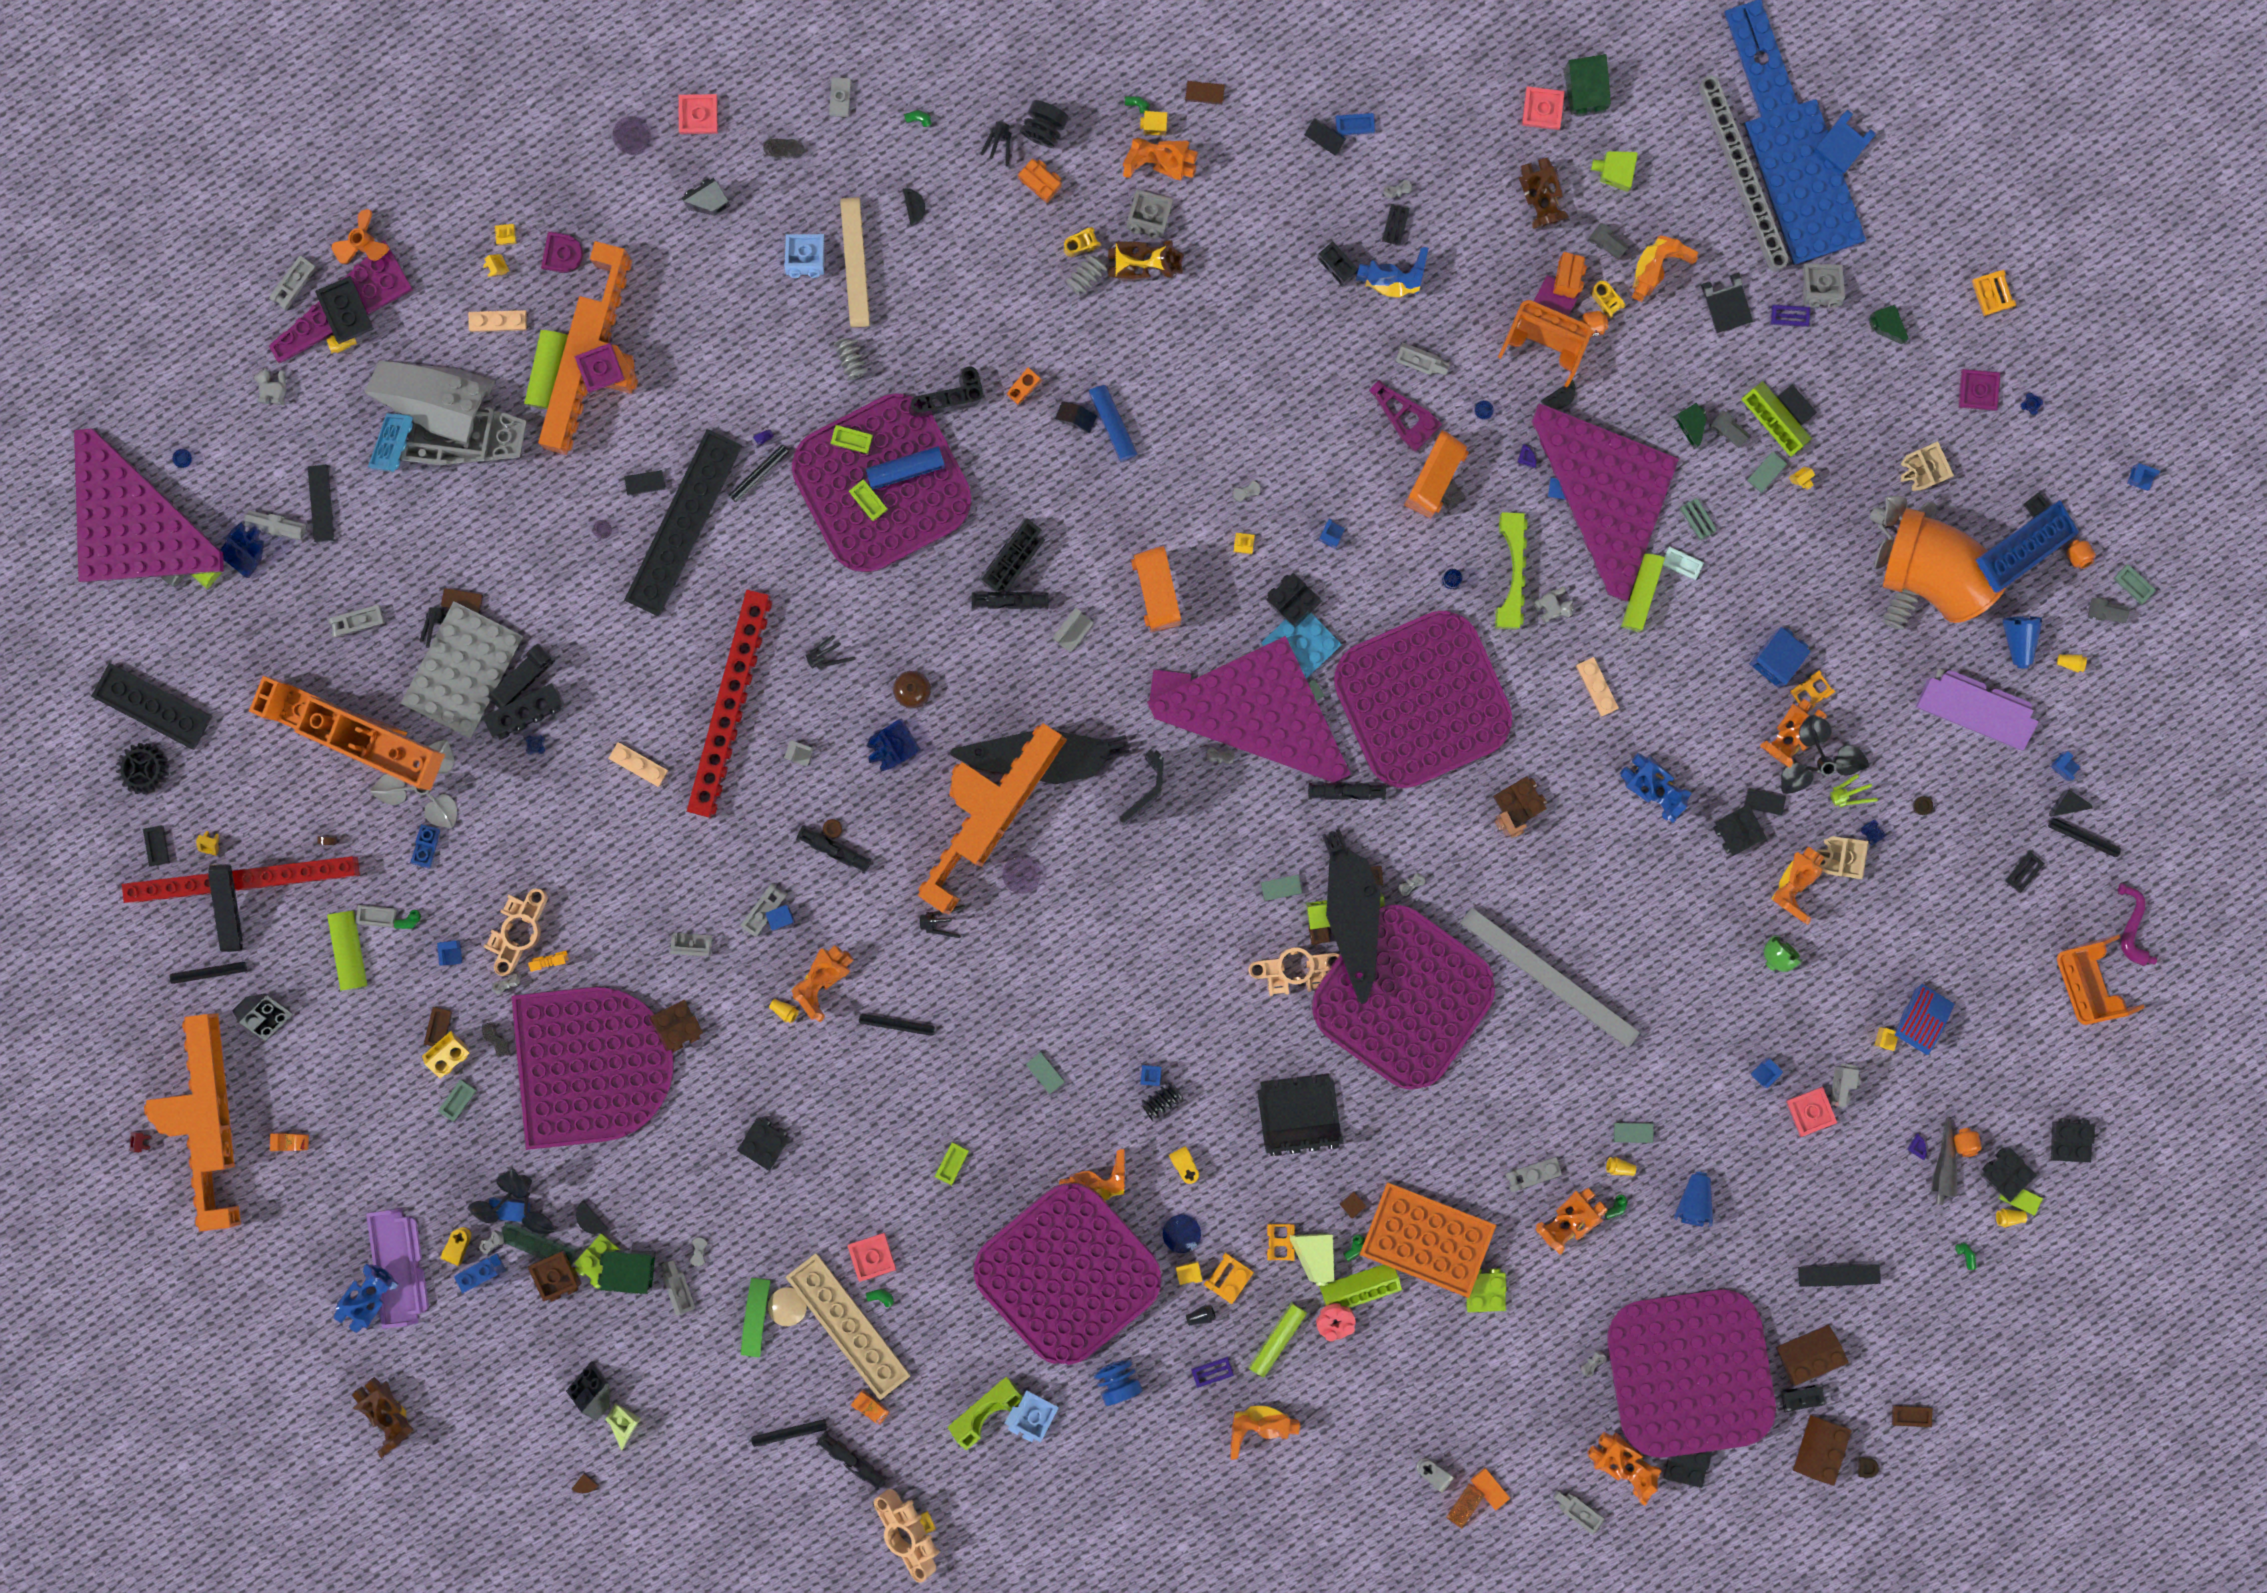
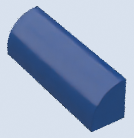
[1089,385,1138,463]
[866,446,946,490]

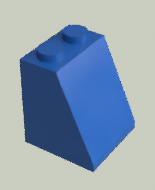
[1749,627,1811,688]

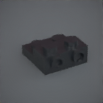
[1266,573,1322,628]
[1713,804,1766,856]
[737,1117,790,1171]
[2051,1118,2095,1163]
[1981,1147,2037,1202]
[1663,1451,1713,1488]

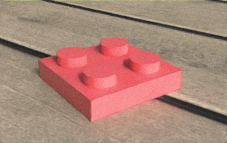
[1522,86,1565,130]
[678,94,718,134]
[1786,1087,1837,1137]
[847,1232,896,1282]

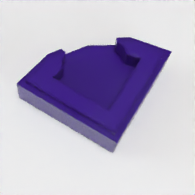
[753,430,774,446]
[1517,444,1537,468]
[1907,1134,1927,1160]

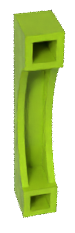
[1495,512,1528,629]

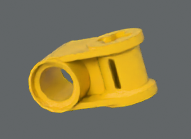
[1064,227,1101,257]
[1591,281,1625,318]
[1169,1146,1199,1184]
[440,1227,472,1266]

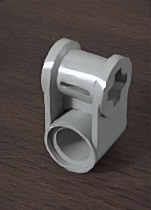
[1416,1458,1454,1493]

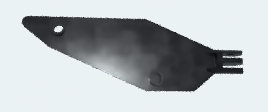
[950,731,1130,784]
[1322,828,1380,1004]

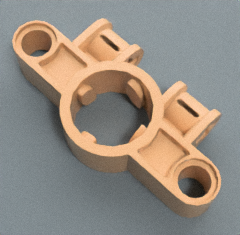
[483,888,548,976]
[1248,947,1339,997]
[874,1489,940,1582]

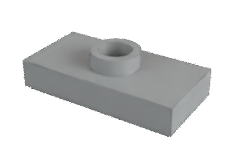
[829,77,851,117]

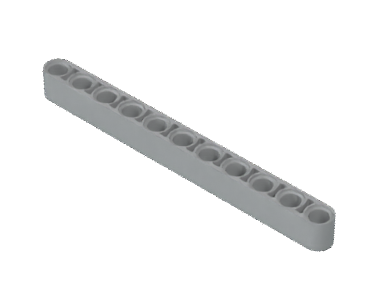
[1699,75,1788,272]
[1460,908,1640,1049]

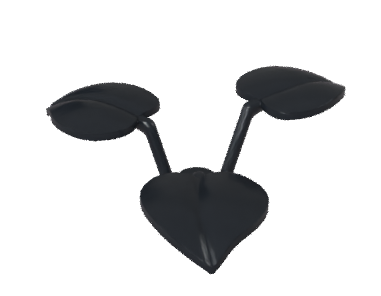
[1781,715,1869,794]
[467,1167,557,1234]

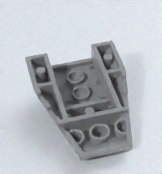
[364,361,495,444]
[401,405,527,465]

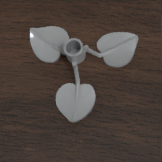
[1870,496,1936,569]
[371,740,457,828]

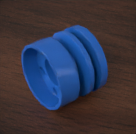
[1093,1359,1143,1406]

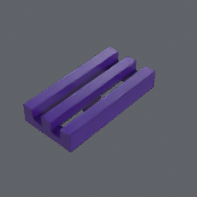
[1770,305,1810,327]
[1191,1356,1234,1388]

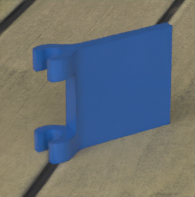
[1815,109,1876,173]

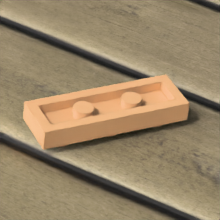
[468,310,527,332]
[1576,657,1619,717]
[608,742,668,787]

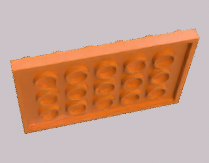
[1360,1182,1496,1298]

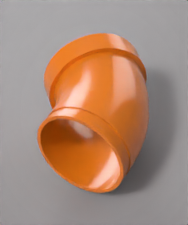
[1883,507,2006,623]

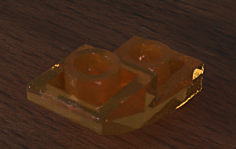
[1446,1483,1485,1529]

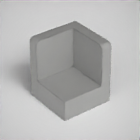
[784,740,814,766]

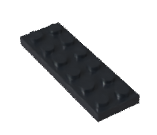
[91,663,213,750]

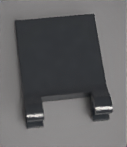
[1701,272,1753,333]

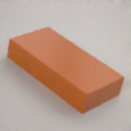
[1470,1467,1511,1511]

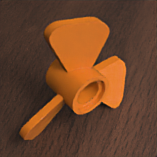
[332,209,390,265]

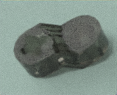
[763,138,804,158]
[482,1022,510,1058]

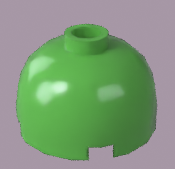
[1763,935,1803,972]

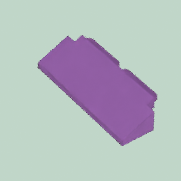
[1916,670,2039,751]
[366,1208,429,1329]

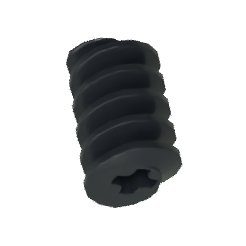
[1141,1082,1184,1122]

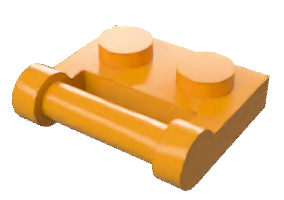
[1972,270,2017,316]
[1203,1252,1254,1304]

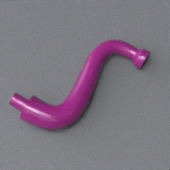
[2117,883,2157,966]

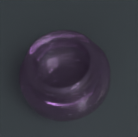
[593,520,612,539]

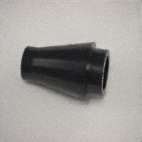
[1186,1304,1216,1326]

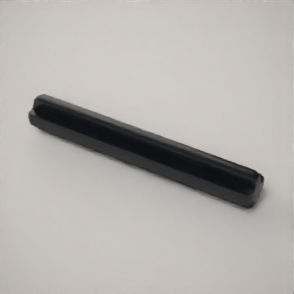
[729,445,789,502]
[2048,818,2121,857]
[169,962,247,984]
[859,1013,935,1036]
[751,1419,827,1447]

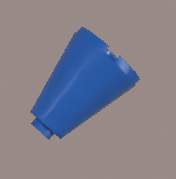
[2003,616,2042,669]
[1674,1171,1713,1227]

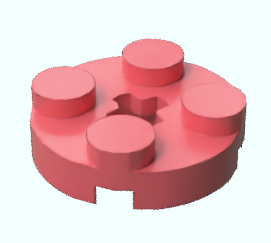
[1316,1303,1356,1341]

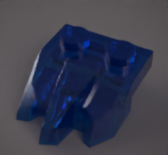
[220,522,264,578]
[866,718,922,772]

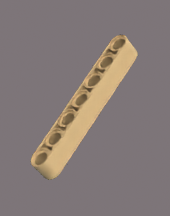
[840,197,870,328]

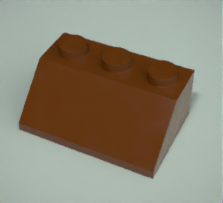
[1776,1324,1849,1386]
[1793,1415,1852,1486]

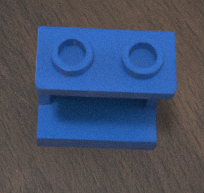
[454,1253,506,1294]

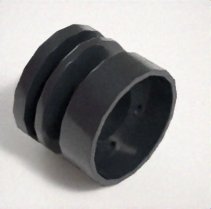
[1020,100,1069,148]

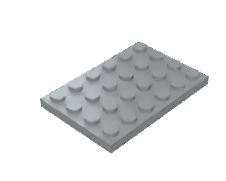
[401,601,524,739]

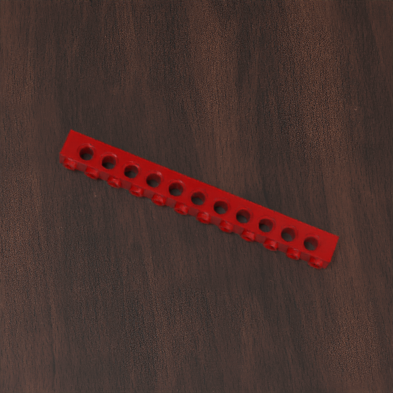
[686,589,773,818]
[122,856,360,903]

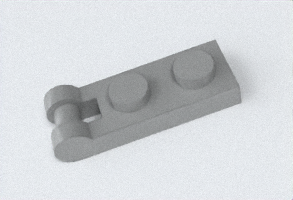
[269,256,317,310]
[328,605,385,638]
[740,883,788,937]
[1505,1157,1562,1192]

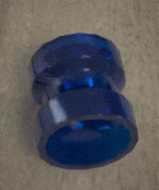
[1442,569,1463,589]
[1860,819,1886,846]

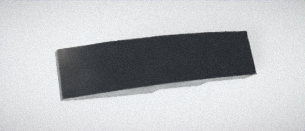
[1798,1264,1881,1287]

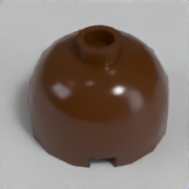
[893,670,931,709]

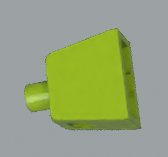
[1591,151,1638,192]

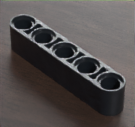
[208,864,243,952]

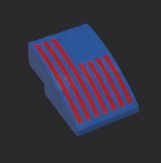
[1895,984,1954,1056]

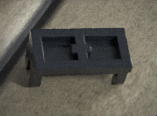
[1780,1384,1825,1413]

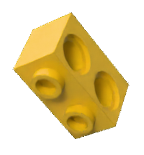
[422,1031,470,1079]

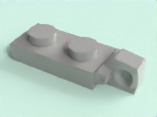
[1395,342,1450,375]
[661,1260,695,1316]
[1553,1490,1605,1535]

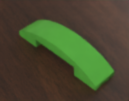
[741,1278,771,1358]

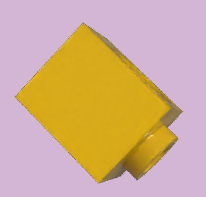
[1140,111,1167,136]

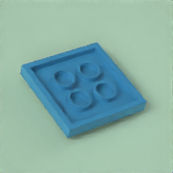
[368,413,413,472]
[1261,613,1342,679]

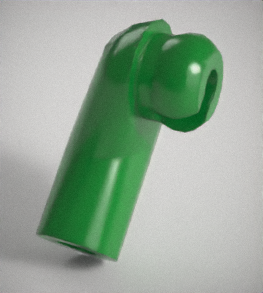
[1125,96,1150,114]
[904,110,932,127]
[394,909,421,929]
[1605,1194,1628,1220]
[1343,1234,1365,1262]
[1955,1242,1977,1270]
[866,1289,894,1307]

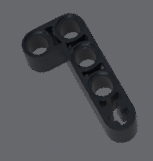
[909,366,983,417]
[488,644,555,709]

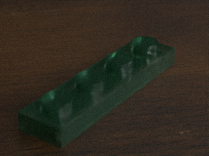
[501,1222,578,1267]

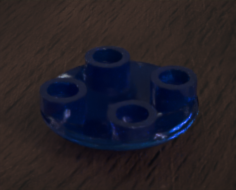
[1163,1214,1201,1253]

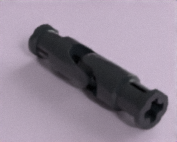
[972,592,1049,609]
[1308,783,1386,800]
[796,825,872,874]
[815,1431,888,1491]

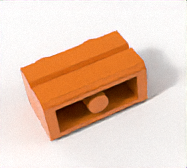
[1018,158,1062,203]
[1553,252,1587,298]

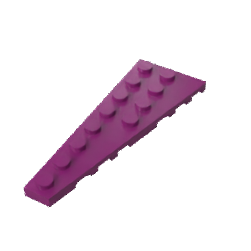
[269,240,413,364]

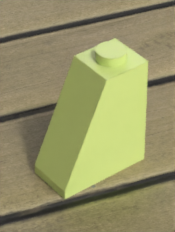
[1290,1233,1334,1286]

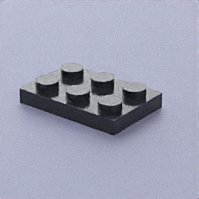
[315,276,374,344]

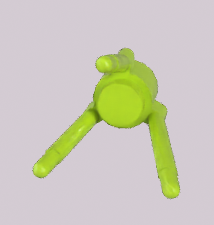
[1830,774,1878,808]

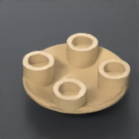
[768,1287,807,1326]

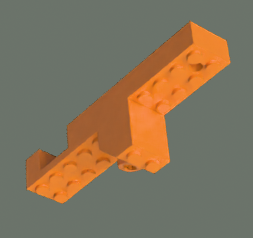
[538,241,638,455]
[249,676,445,791]
[918,723,1067,915]
[144,1013,241,1232]

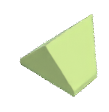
[605,1403,641,1451]

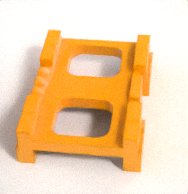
[1790,670,1835,710]
[528,950,569,972]
[1267,1224,1295,1261]

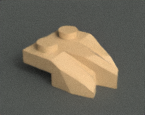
[1901,441,1954,491]
[1817,836,1869,879]

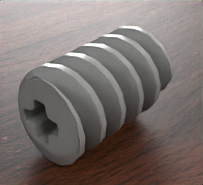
[1065,256,1108,297]
[834,338,868,381]
[1881,589,1919,630]

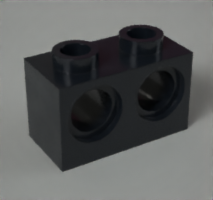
[1317,241,1358,287]

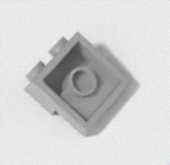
[1126,190,1173,239]
[1802,264,1845,308]
[1830,1064,1861,1107]

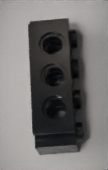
[978,518,1045,592]
[483,683,565,740]

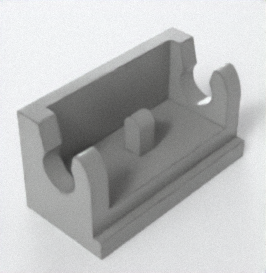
[670,933,712,956]

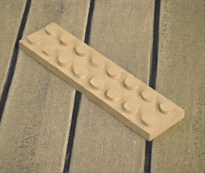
[785,1252,911,1400]

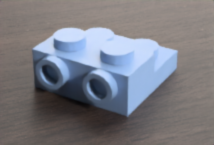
[784,234,825,278]
[1005,1391,1059,1443]

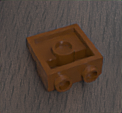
[1493,776,1547,827]
[649,999,703,1052]
[527,1250,582,1302]

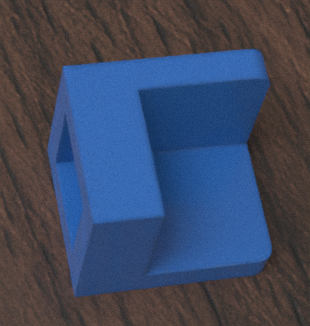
[2127,463,2160,491]
[1318,518,1345,549]
[2050,751,2080,782]
[766,904,795,931]
[437,941,462,966]
[1751,1058,1783,1088]
[1140,1065,1161,1086]

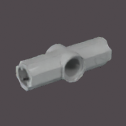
[245,511,306,540]

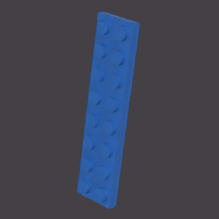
[1976,500,2079,593]

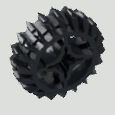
[116,743,170,795]

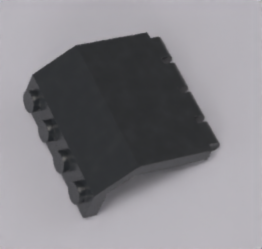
[1119,749,1164,826]
[1257,1073,1344,1156]

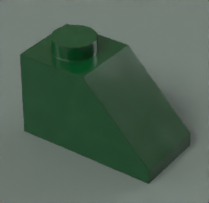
[1869,304,1909,344]
[1674,402,1707,449]

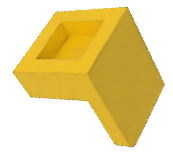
[1874,1027,1898,1051]
[1175,1261,1203,1285]

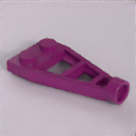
[1369,380,1442,452]

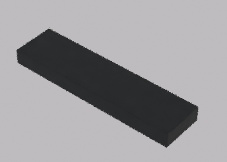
[307,464,335,543]

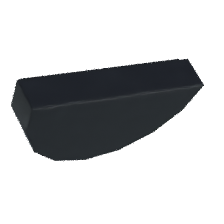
[903,188,926,226]
[1541,380,1576,409]
[576,1200,609,1234]

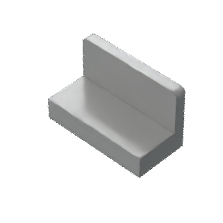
[1052,607,1093,653]

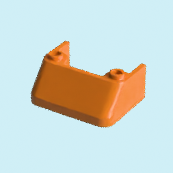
[1497,300,1592,388]
[1404,430,1469,519]
[1131,546,1181,633]
[2057,935,2145,1025]

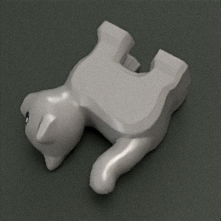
[254,368,286,405]
[1534,586,1574,624]

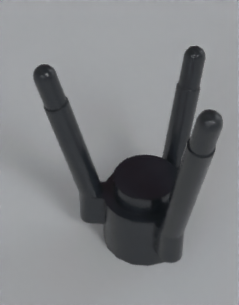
[980,122,1012,167]
[420,607,446,648]
[806,635,856,669]
[920,905,965,938]

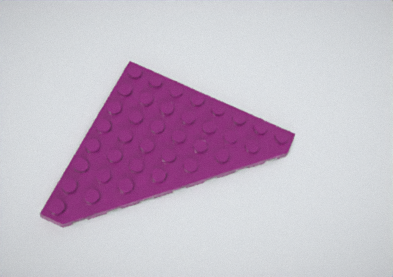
[1531,403,1679,601]
[74,429,224,582]
[1147,636,1351,783]

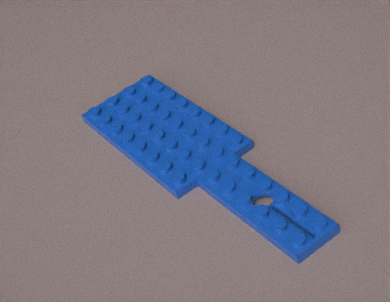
[1724,0,1866,266]

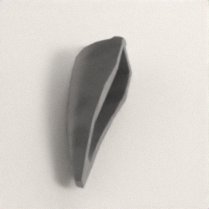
[1931,1118,1957,1205]

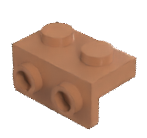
[1495,811,1527,838]

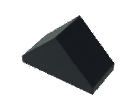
[1055,402,1097,433]
[2049,790,2093,817]

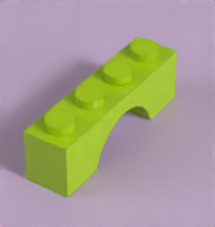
[947,1376,1023,1451]

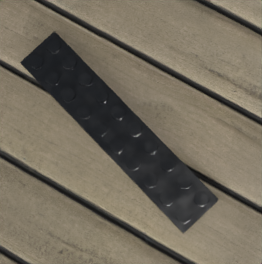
[624,429,742,617]

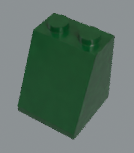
[1564,54,1611,117]
[598,1249,656,1295]

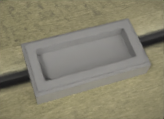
[356,905,397,928]

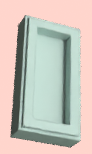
[1663,546,1704,580]

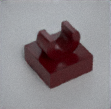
[129,1131,151,1153]

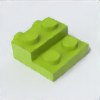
[574,1233,621,1289]
[1466,1268,1506,1312]

